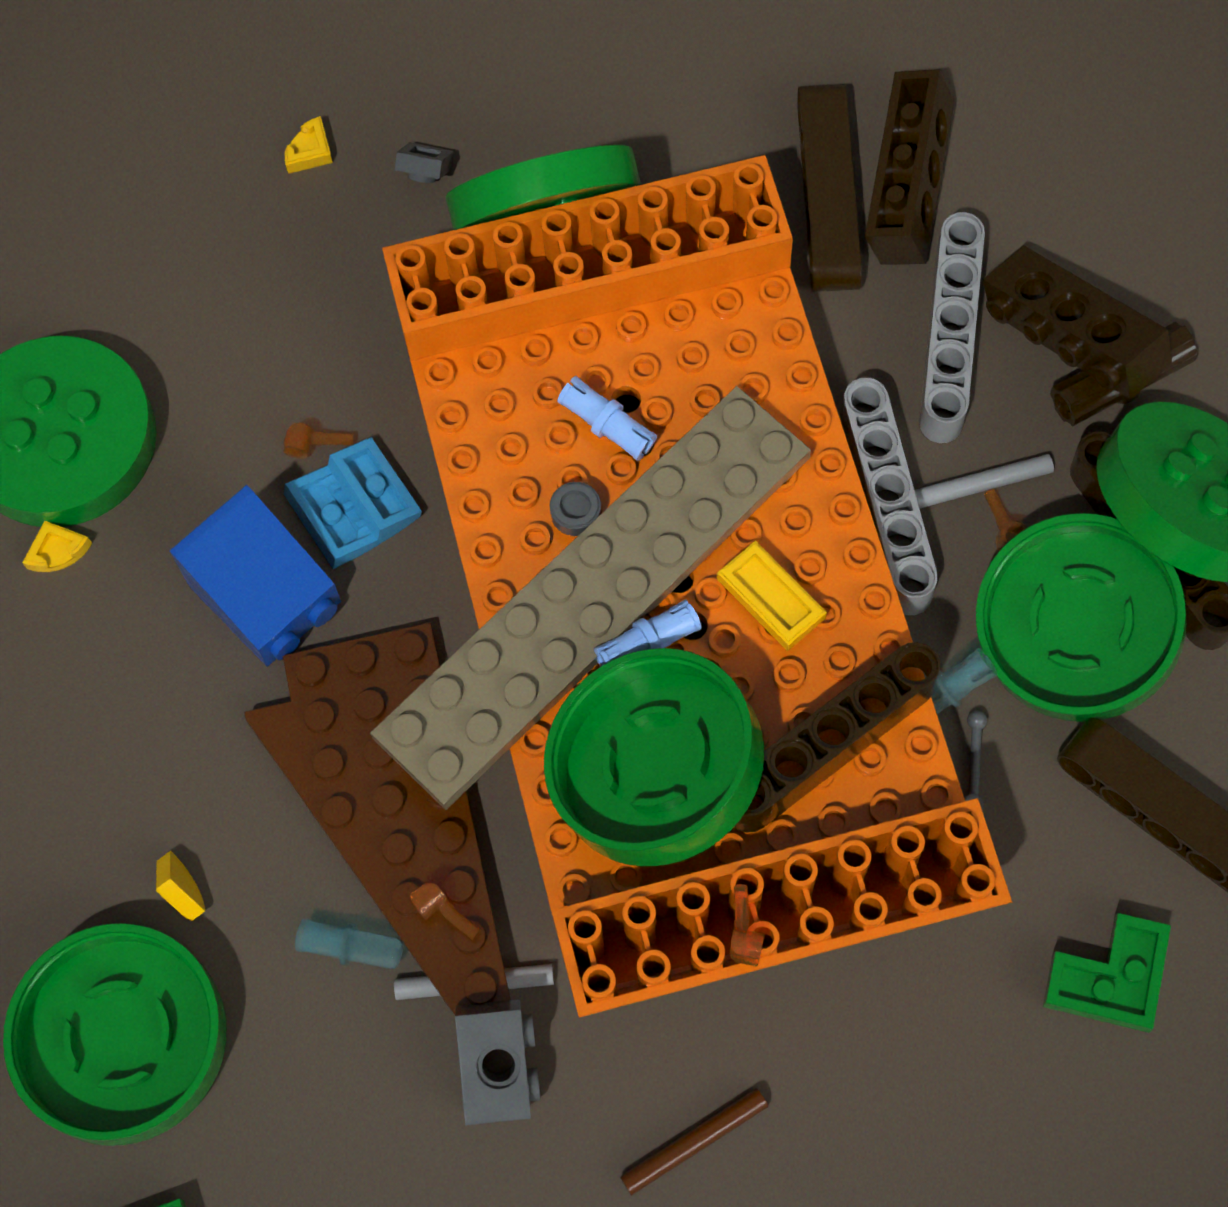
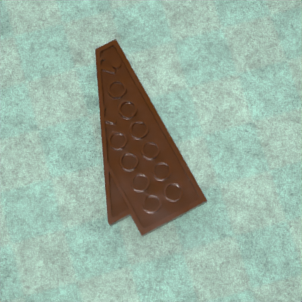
[244,623,511,1016]

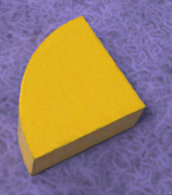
[285,116,333,174]
[22,521,92,572]
[156,850,205,921]

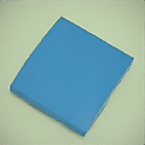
[283,437,422,569]

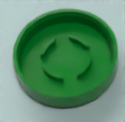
[445,145,642,230]
[0,336,157,527]
[1097,402,1228,582]
[976,513,1187,722]
[544,648,764,866]
[3,923,227,1146]

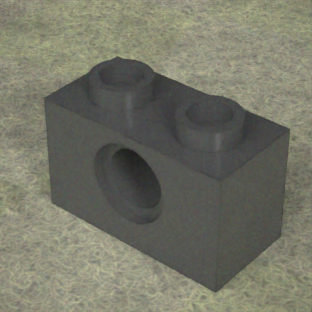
[455,999,540,1126]

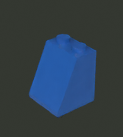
[170,485,342,667]

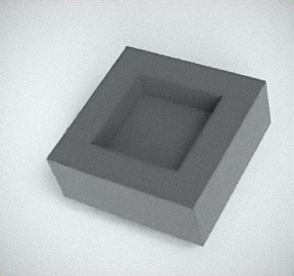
[395,142,454,183]

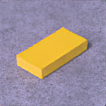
[717,540,827,651]

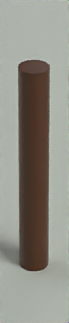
[620,1088,769,1196]

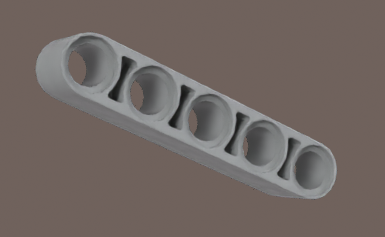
[919,212,985,443]
[841,378,938,615]

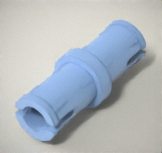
[557,376,657,461]
[594,600,701,667]

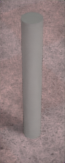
[915,454,1054,509]
[394,964,554,1000]

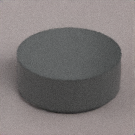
[550,482,601,536]

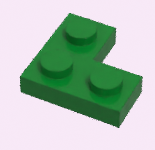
[1043,913,1171,1033]

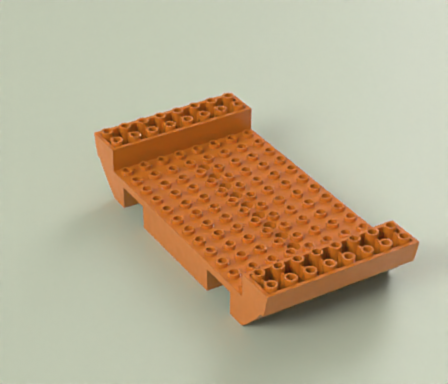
[382,155,1012,1018]

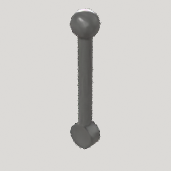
[965,710,987,810]

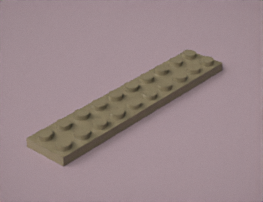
[370,386,811,810]

